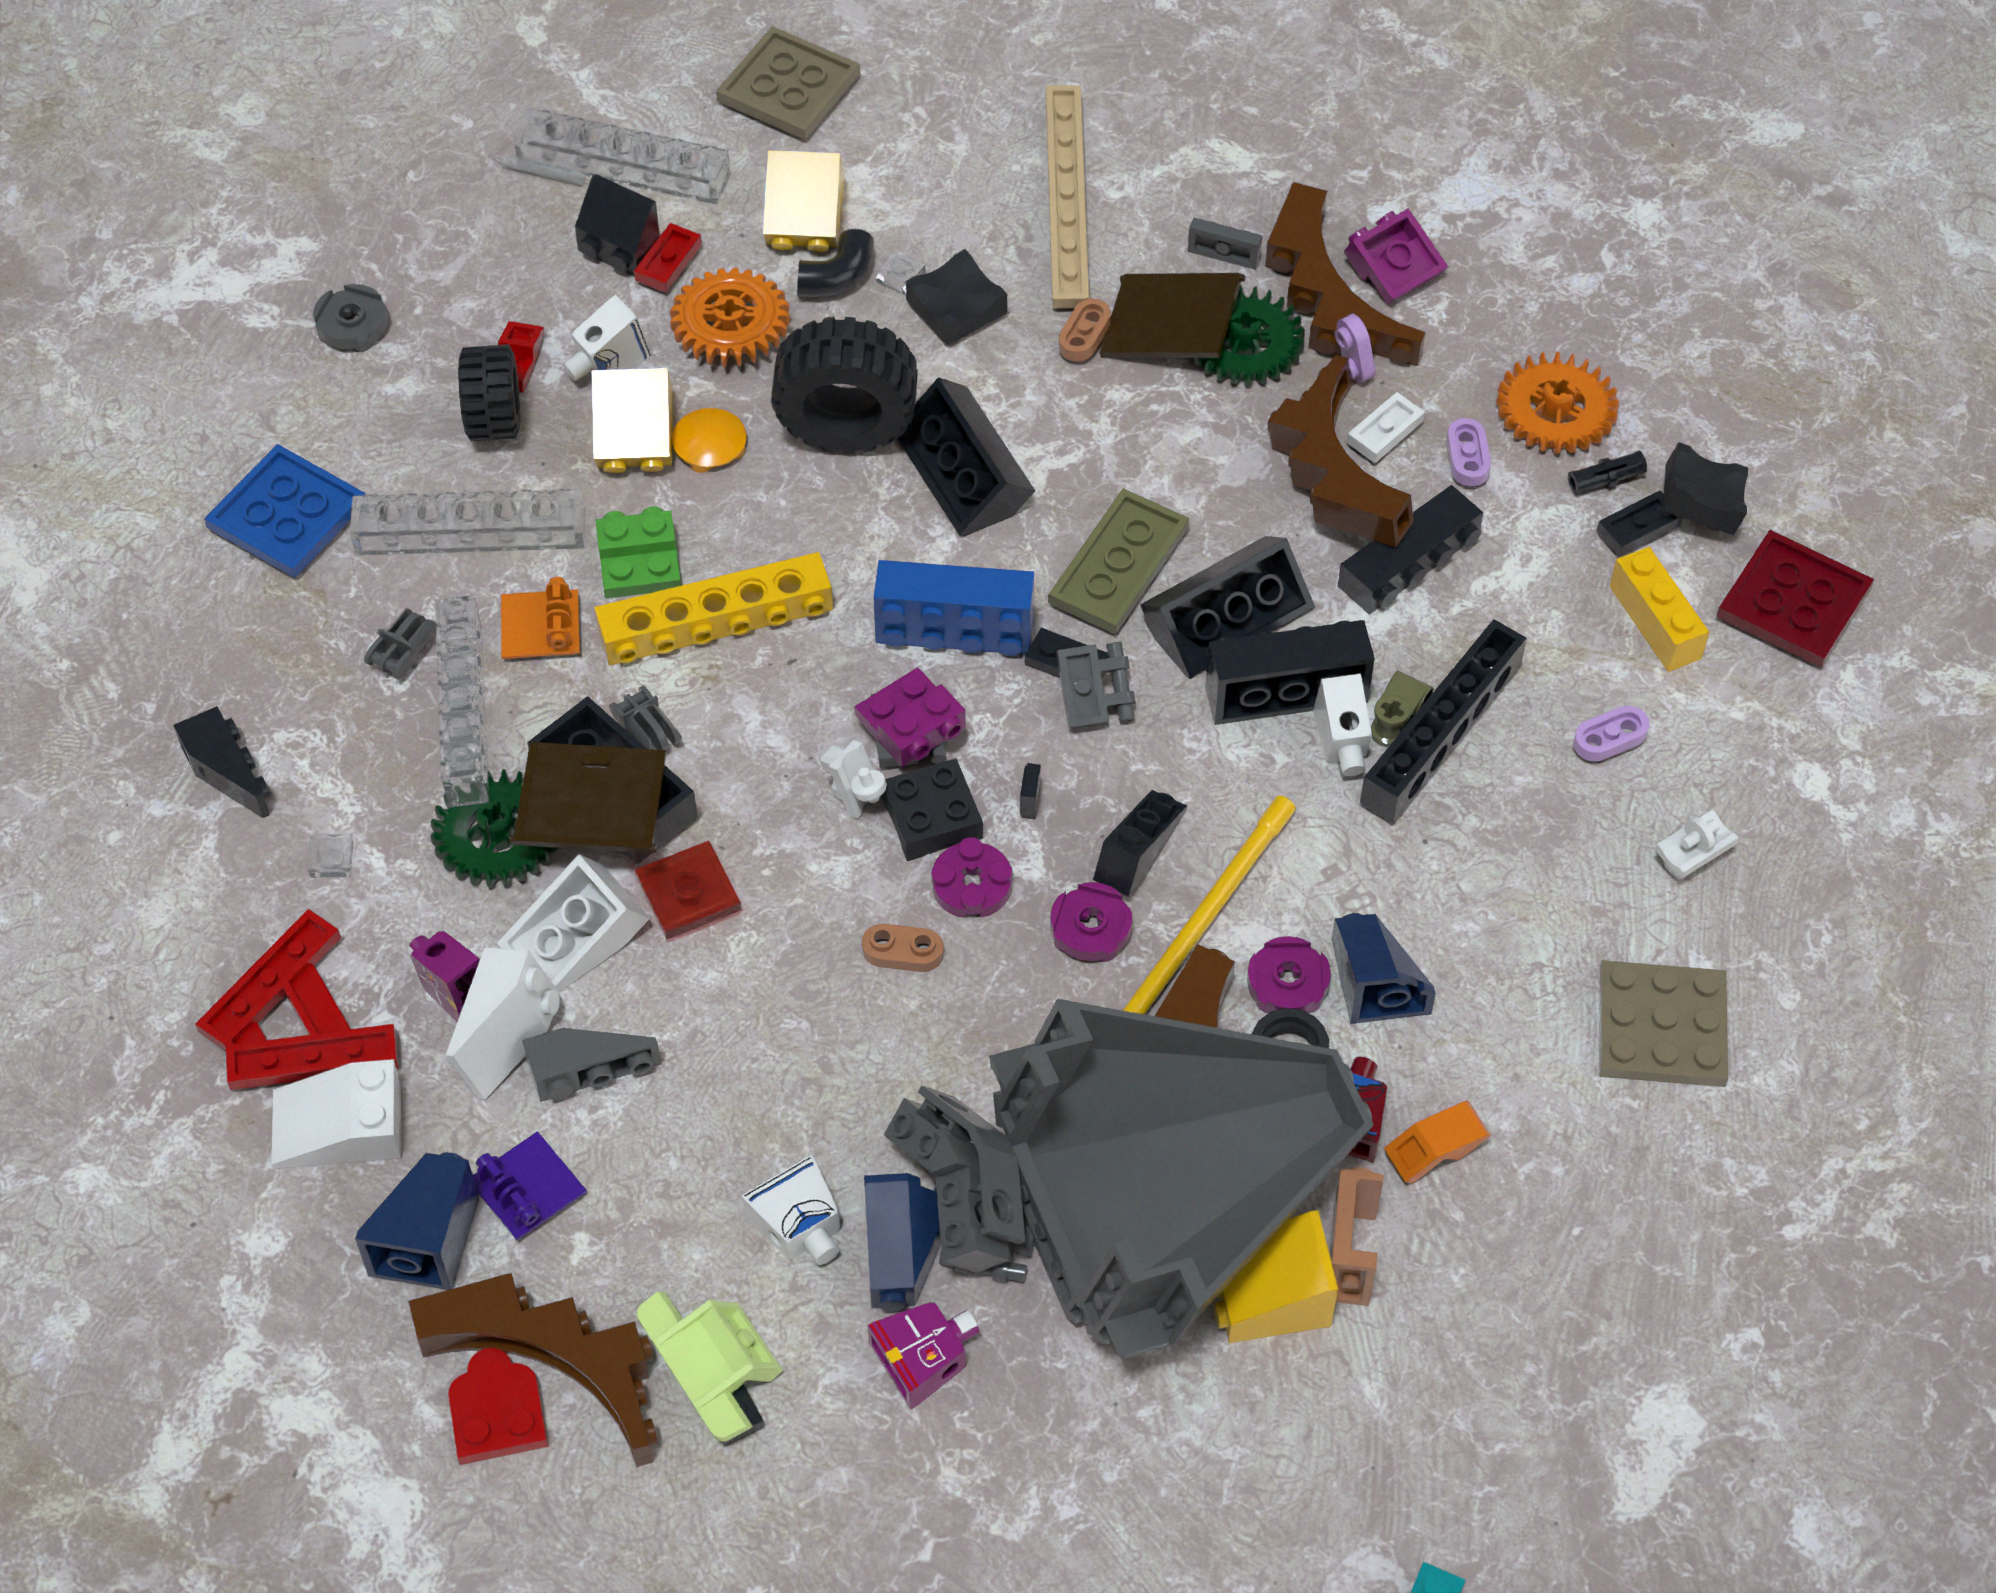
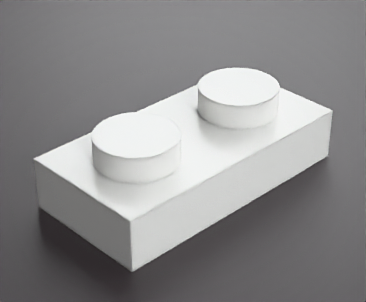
[1347,392,1425,463]

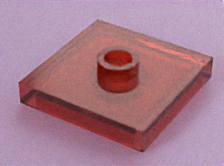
[634,840,742,940]

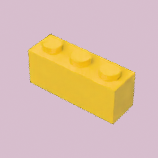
[1609,546,1709,672]

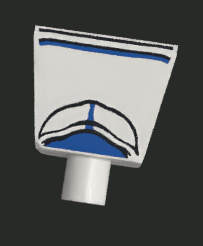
[563,295,652,382]
[742,1155,840,1265]

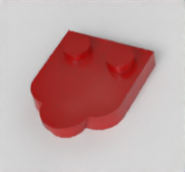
[448,1348,548,1465]

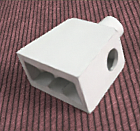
[1313,674,1372,776]

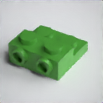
[595,506,681,599]

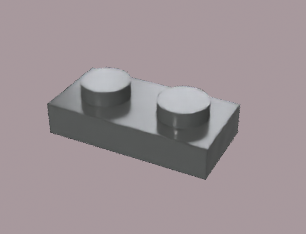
[1187,217,1262,270]

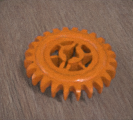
[670,268,790,368]
[1496,351,1619,454]

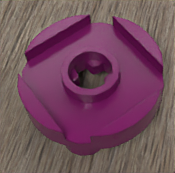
[931,837,1013,918]
[1050,882,1132,962]
[1247,936,1331,1013]

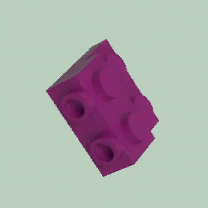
[1343,208,1448,305]
[854,667,966,767]

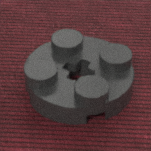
[313,284,388,352]

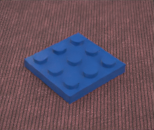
[204,444,367,578]

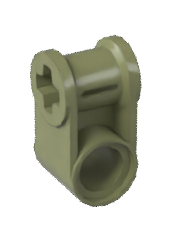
[1371,670,1434,747]

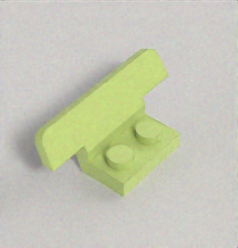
[637,1291,783,1442]

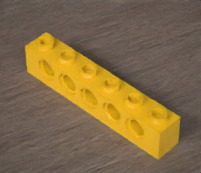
[594,552,833,666]

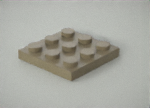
[716,26,861,140]
[1599,960,1728,1087]

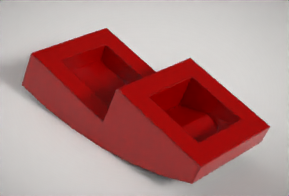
[498,321,544,393]

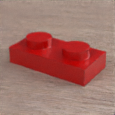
[634,223,702,293]

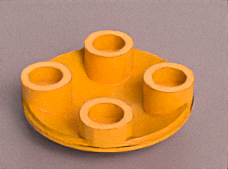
[672,408,747,473]

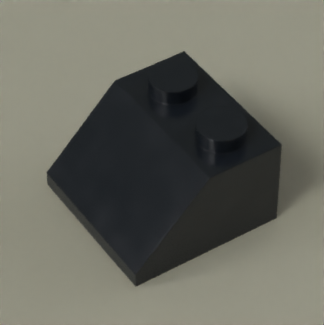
[575,174,660,277]

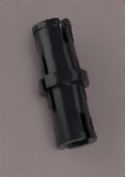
[1568,450,1647,495]

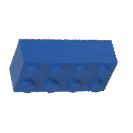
[873,560,1035,655]

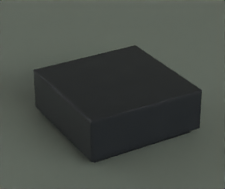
[1020,763,1041,819]

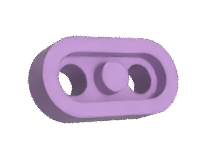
[1335,314,1375,384]
[1446,418,1491,486]
[1573,706,1649,761]

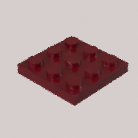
[1716,530,1874,668]

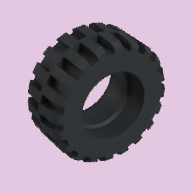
[771,316,918,454]

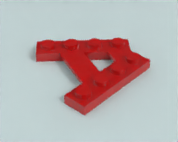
[195,909,399,1090]

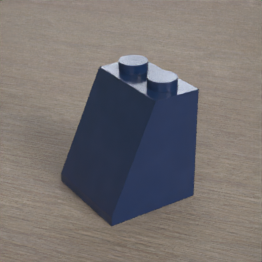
[355,1152,479,1290]

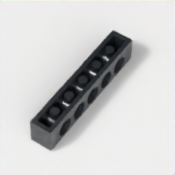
[1360,619,1527,823]

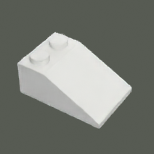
[497,854,650,993]
[445,948,560,1100]
[271,1059,401,1169]

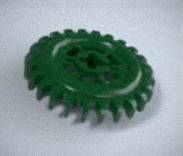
[1194,285,1305,385]
[430,769,559,887]

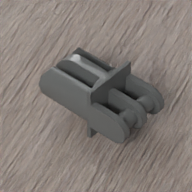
[364,608,438,680]
[609,685,682,750]

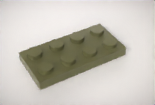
[1048,488,1190,635]

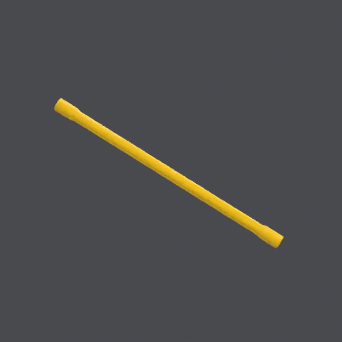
[1122,795,1296,1015]

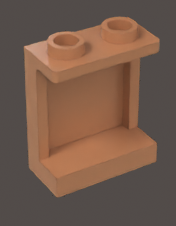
[1329,1167,1384,1306]

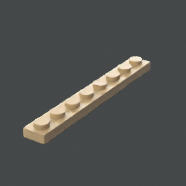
[1046,85,1089,308]

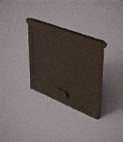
[1099,273,1246,358]
[509,742,667,853]

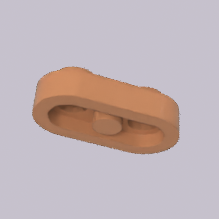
[1059,298,1111,361]
[862,924,944,972]

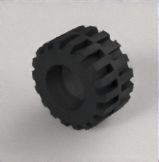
[458,344,520,441]

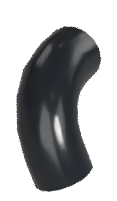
[797,229,874,298]

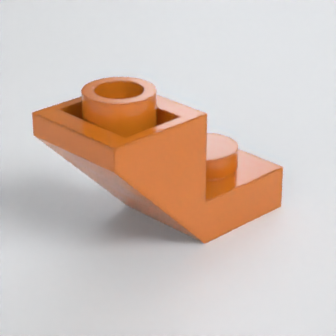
[1384,1101,1491,1184]

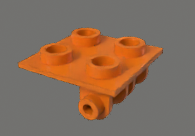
[501,577,580,659]

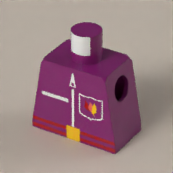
[408,931,480,1022]
[867,1302,979,1410]

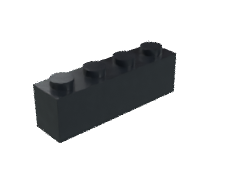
[1338,484,1484,615]

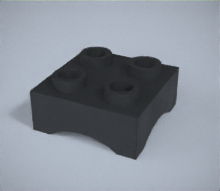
[905,249,1007,345]
[1663,442,1748,536]
[881,758,983,861]

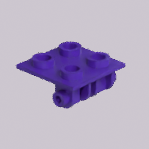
[473,1131,587,1241]

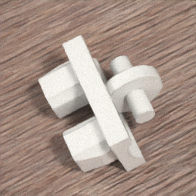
[820,740,887,819]
[1655,809,1739,880]

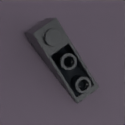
[173,706,271,818]
[1093,790,1187,897]

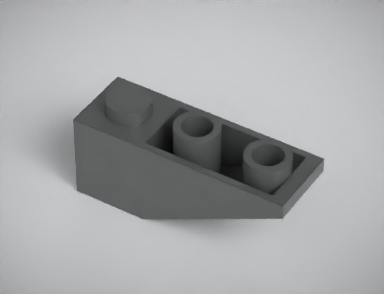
[522,1028,661,1102]

